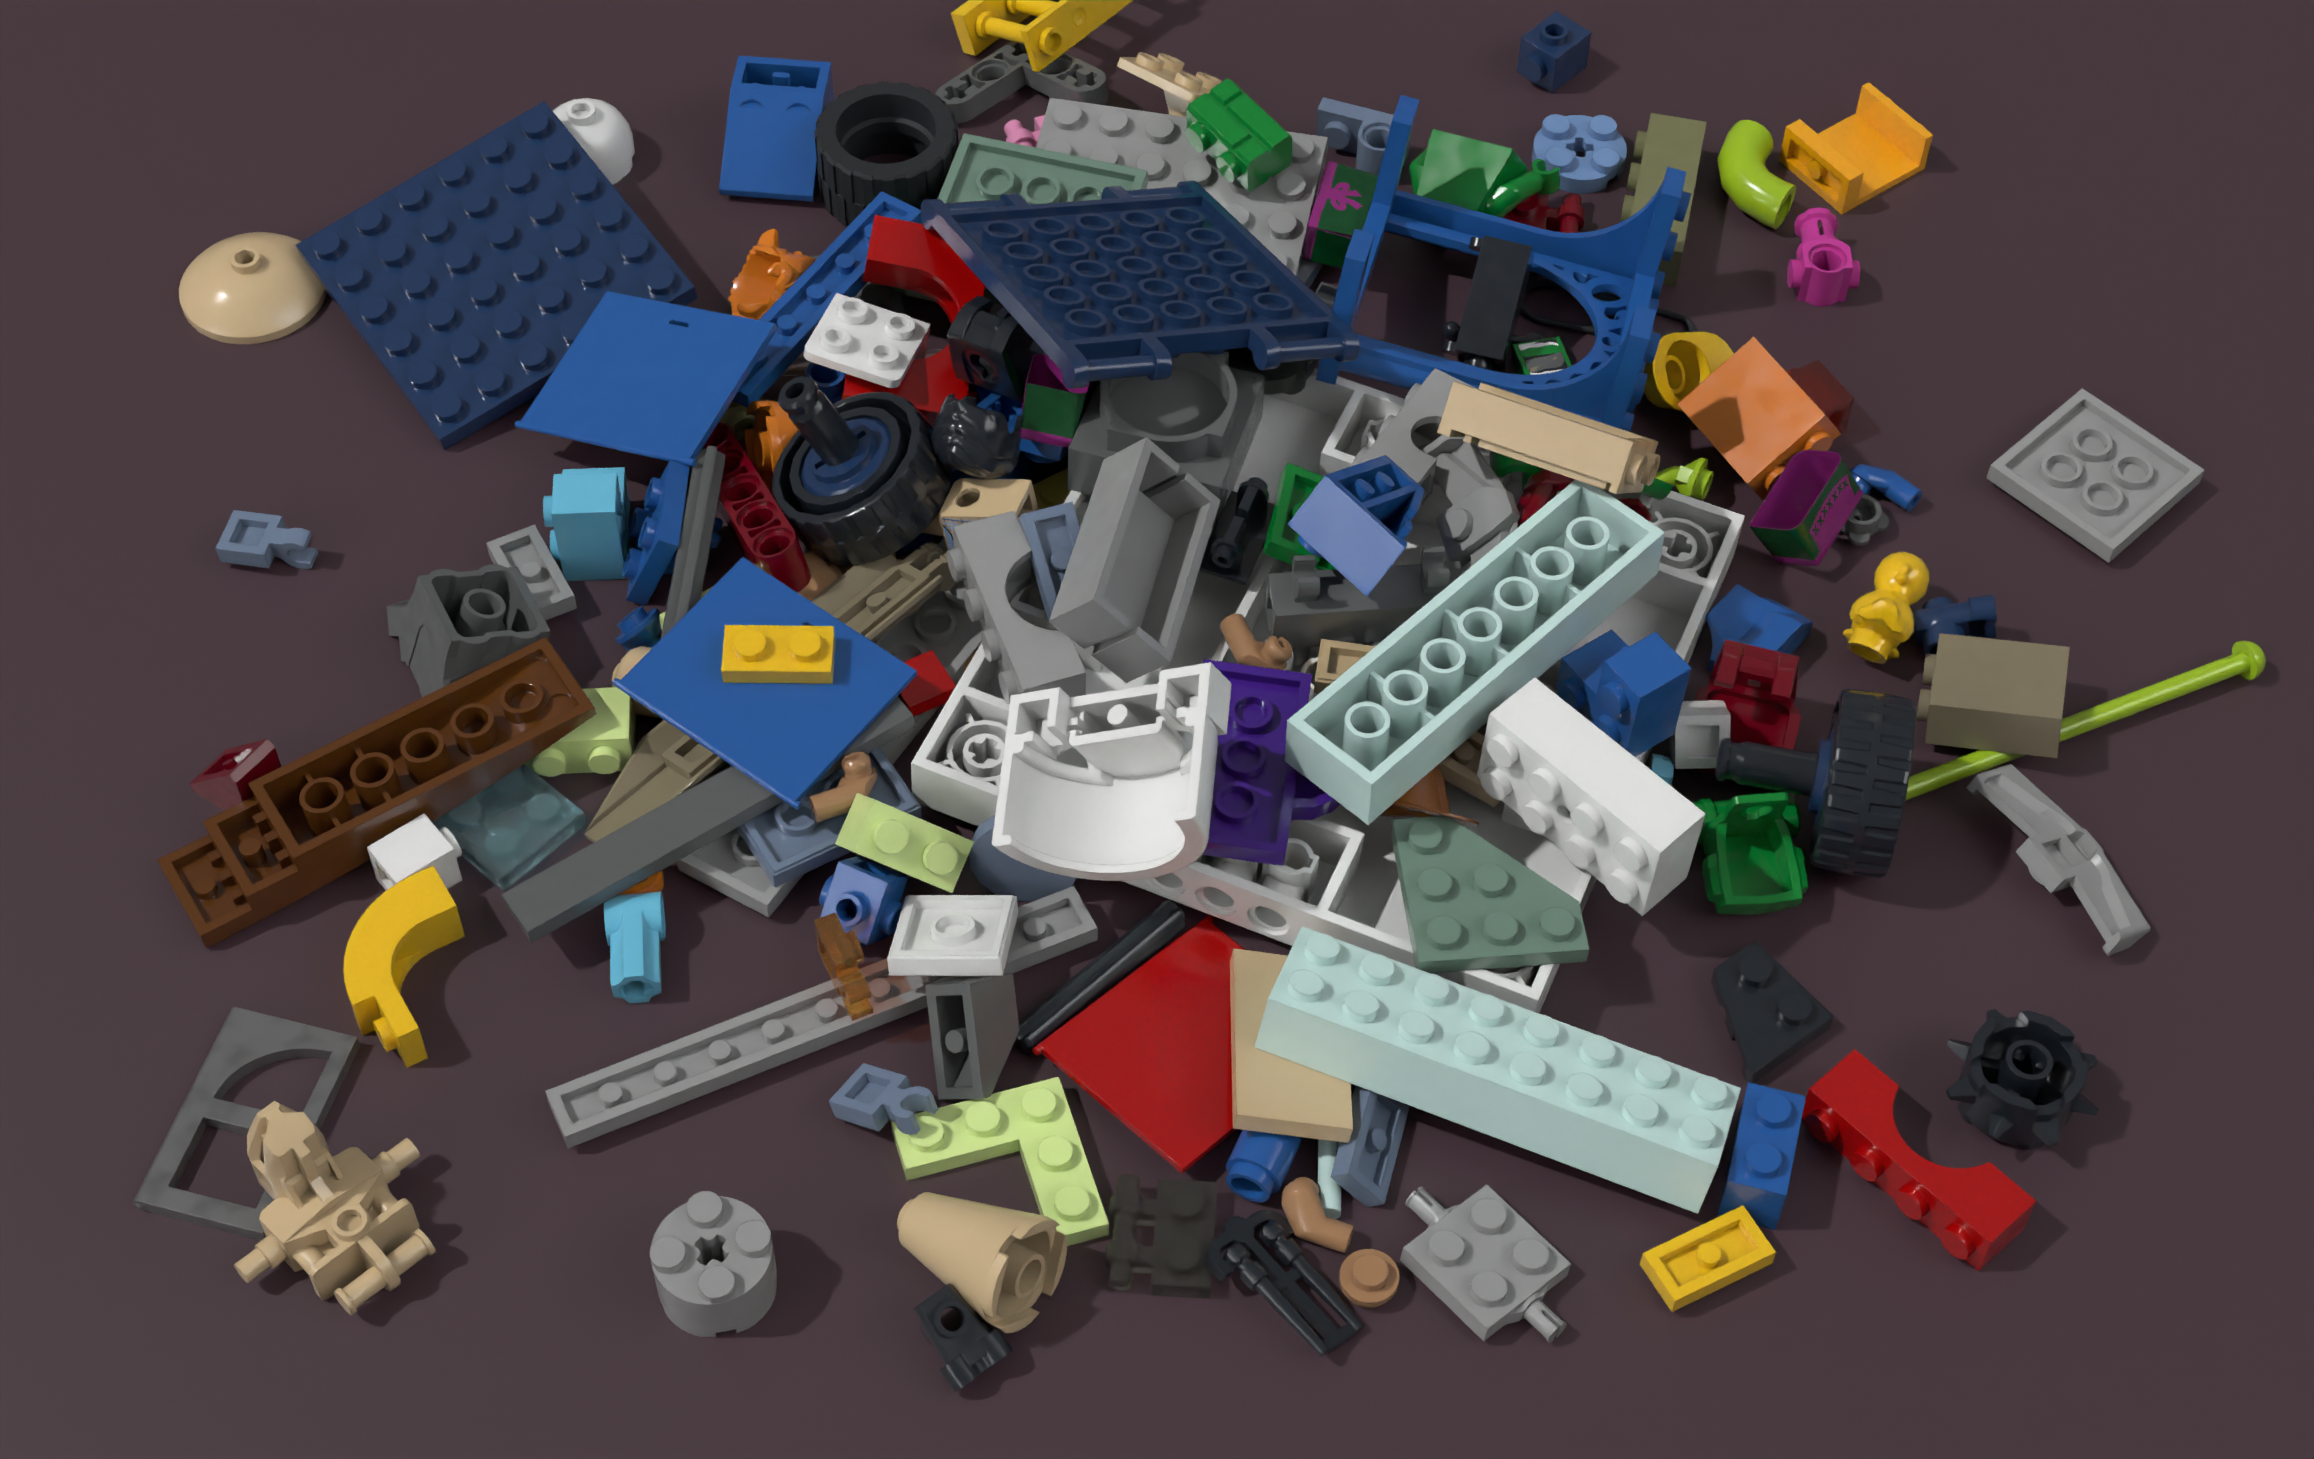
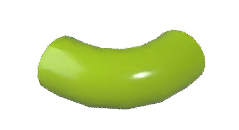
[1717,120,1796,229]

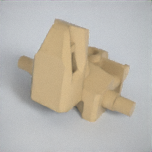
[234,1101,436,1315]

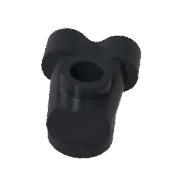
[913,1283,1013,1393]

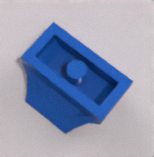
[1706,584,1813,672]

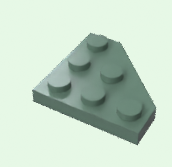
[1391,816,1589,973]

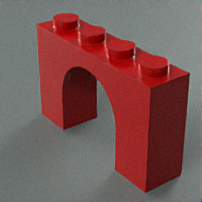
[842,215,991,427]

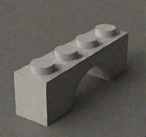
[946,511,1086,704]

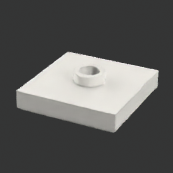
[887,895,1018,976]

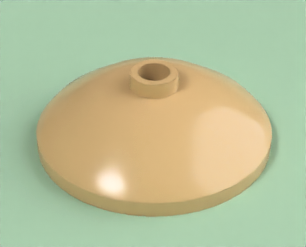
[179,232,327,345]

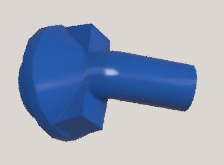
[615,606,662,651]

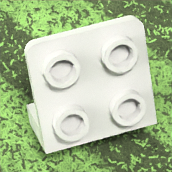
[804,293,931,388]

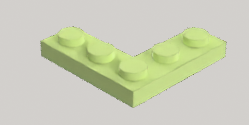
[891,1077,1109,1246]

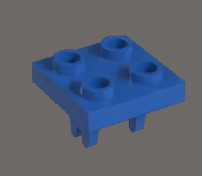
[622,460,723,606]

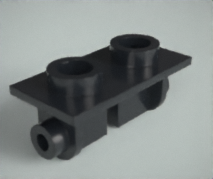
[1199,477,1274,585]

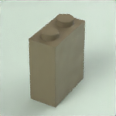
[1917,633,2070,758]

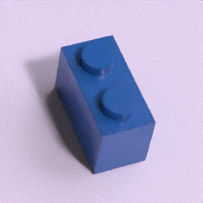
[1717,1082,1806,1230]

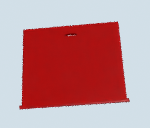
[1032,915,1245,1174]

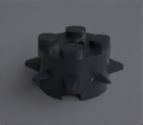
[1946,1009,2099,1150]

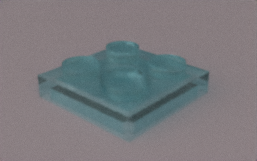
[432,764,586,891]

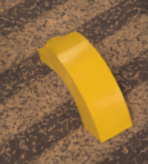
[343,865,465,1068]

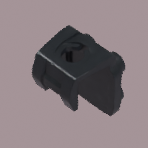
[947,295,1047,403]

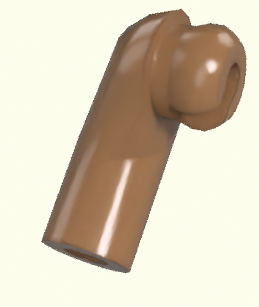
[1220,614,1293,670]
[808,752,877,823]
[1282,1177,1355,1254]

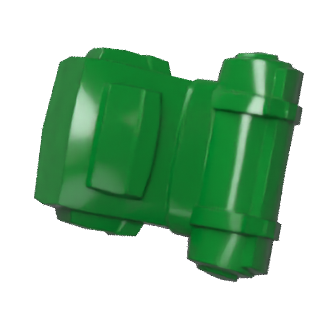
[1692,792,1808,915]

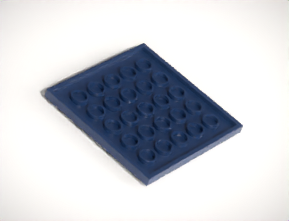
[296,101,698,450]

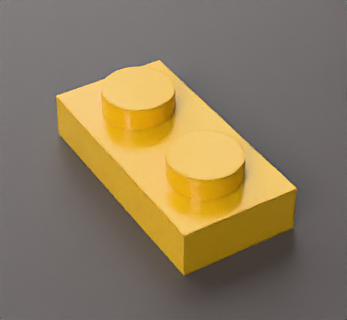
[721,625,835,684]
[1640,1205,1776,1312]

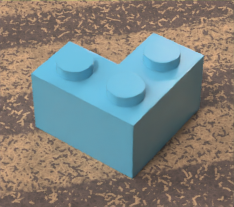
[543,467,630,581]

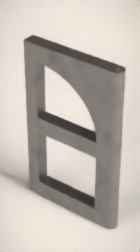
[132,1007,360,1241]

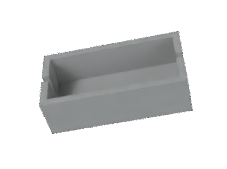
[1049,437,1221,683]

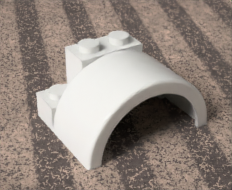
[992,662,1232,881]

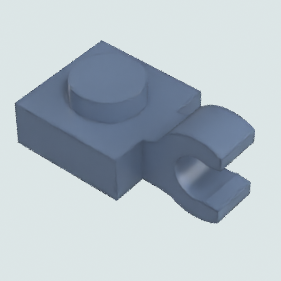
[215,510,318,569]

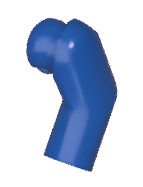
[1849,464,1923,512]

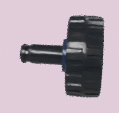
[772,376,952,566]
[1714,689,1917,878]

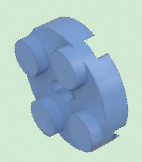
[1532,114,1627,194]

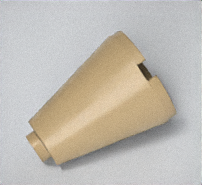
[897,1192,1067,1333]

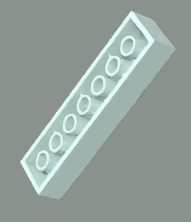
[1285,480,1665,825]
[1254,926,1741,1214]

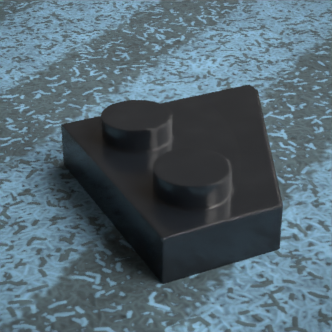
[1711,941,1834,1083]

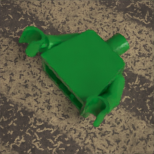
[1409,129,1560,248]

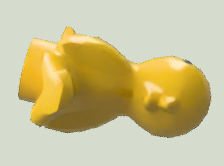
[1843,552,1929,664]

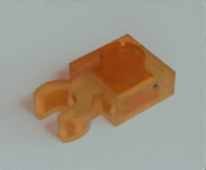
[814,913,874,1021]

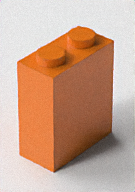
[1677,337,1841,501]

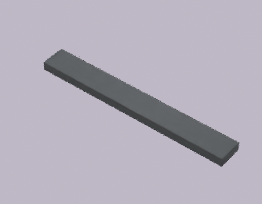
[501,696,915,943]

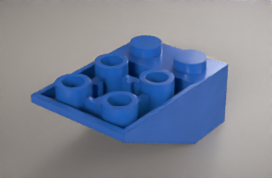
[719,55,834,202]

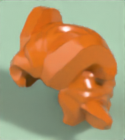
[728,229,816,320]

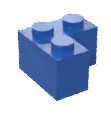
[1555,629,1692,757]

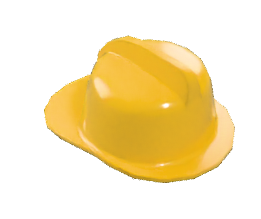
[1643,331,1734,412]

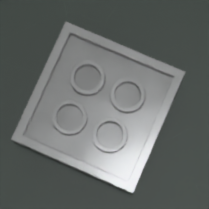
[1986,388,2205,563]

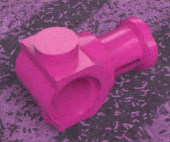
[1787,207,1860,307]

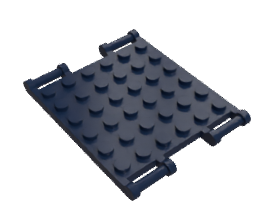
[921,180,1360,389]

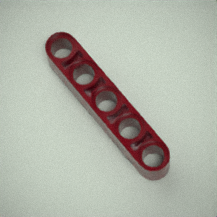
[702,422,812,593]

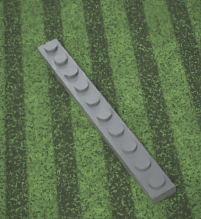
[545,886,1098,1148]

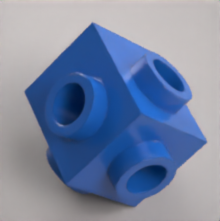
[818,855,909,948]

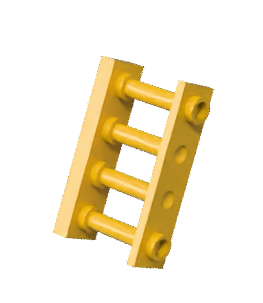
[951,0,1133,72]

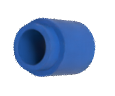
[1226,1130,1301,1202]

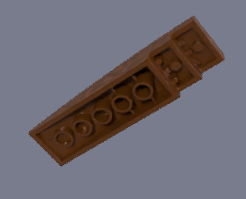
[157,637,596,948]

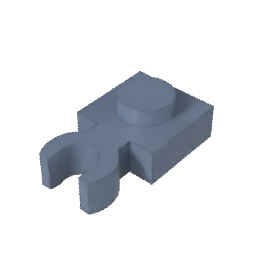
[829,1063,938,1135]

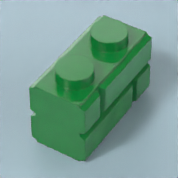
[1185,78,1292,192]

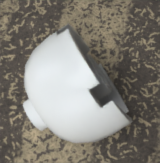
[553,98,635,184]

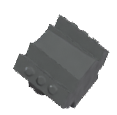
[386,564,551,697]

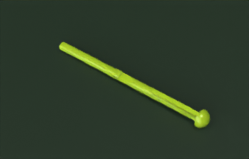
[1905,641,2266,801]

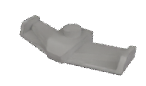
[1421,435,1520,566]
[1966,764,2150,956]

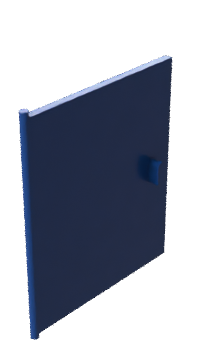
[515,291,778,467]
[612,557,917,810]

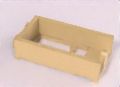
[1437,382,1660,494]

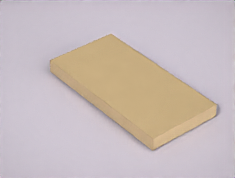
[1230,948,1353,1143]

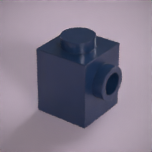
[1517,11,1592,94]

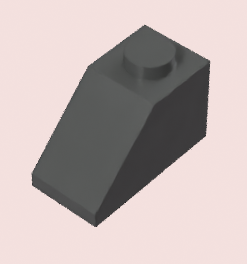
[925,973,1020,1100]

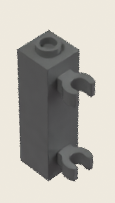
[1265,546,1462,648]

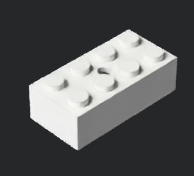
[1477,677,1706,916]

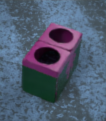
[1302,161,1378,269]
[1021,354,1090,448]
[1749,450,1863,566]

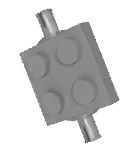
[1400,1184,1571,1342]

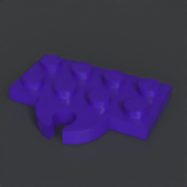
[1202,659,1341,866]

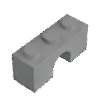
[1352,368,1475,510]

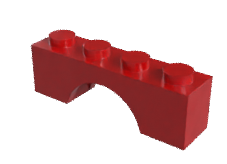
[1801,1049,2036,1272]

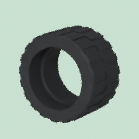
[814,81,959,226]

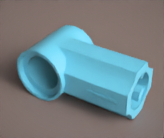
[604,892,666,1003]

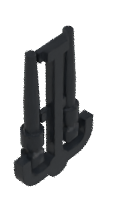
[1205,1210,1364,1357]

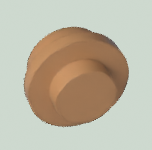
[1339,1249,1400,1308]

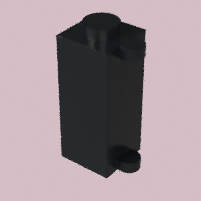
[1442,236,1534,371]

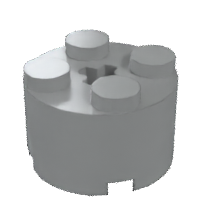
[650,1191,777,1337]

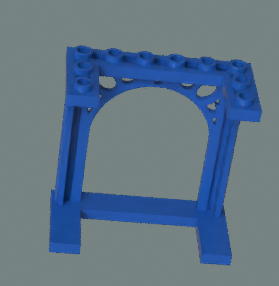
[1315,95,1691,432]

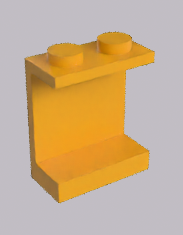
[1779,82,1933,215]

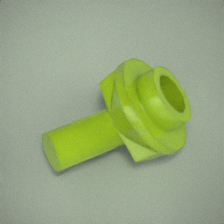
[1655,458,1714,500]

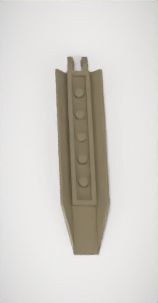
[584,542,959,843]

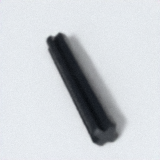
[1014,900,1186,1055]

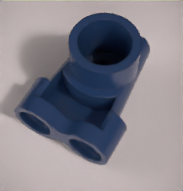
[1913,595,1997,656]

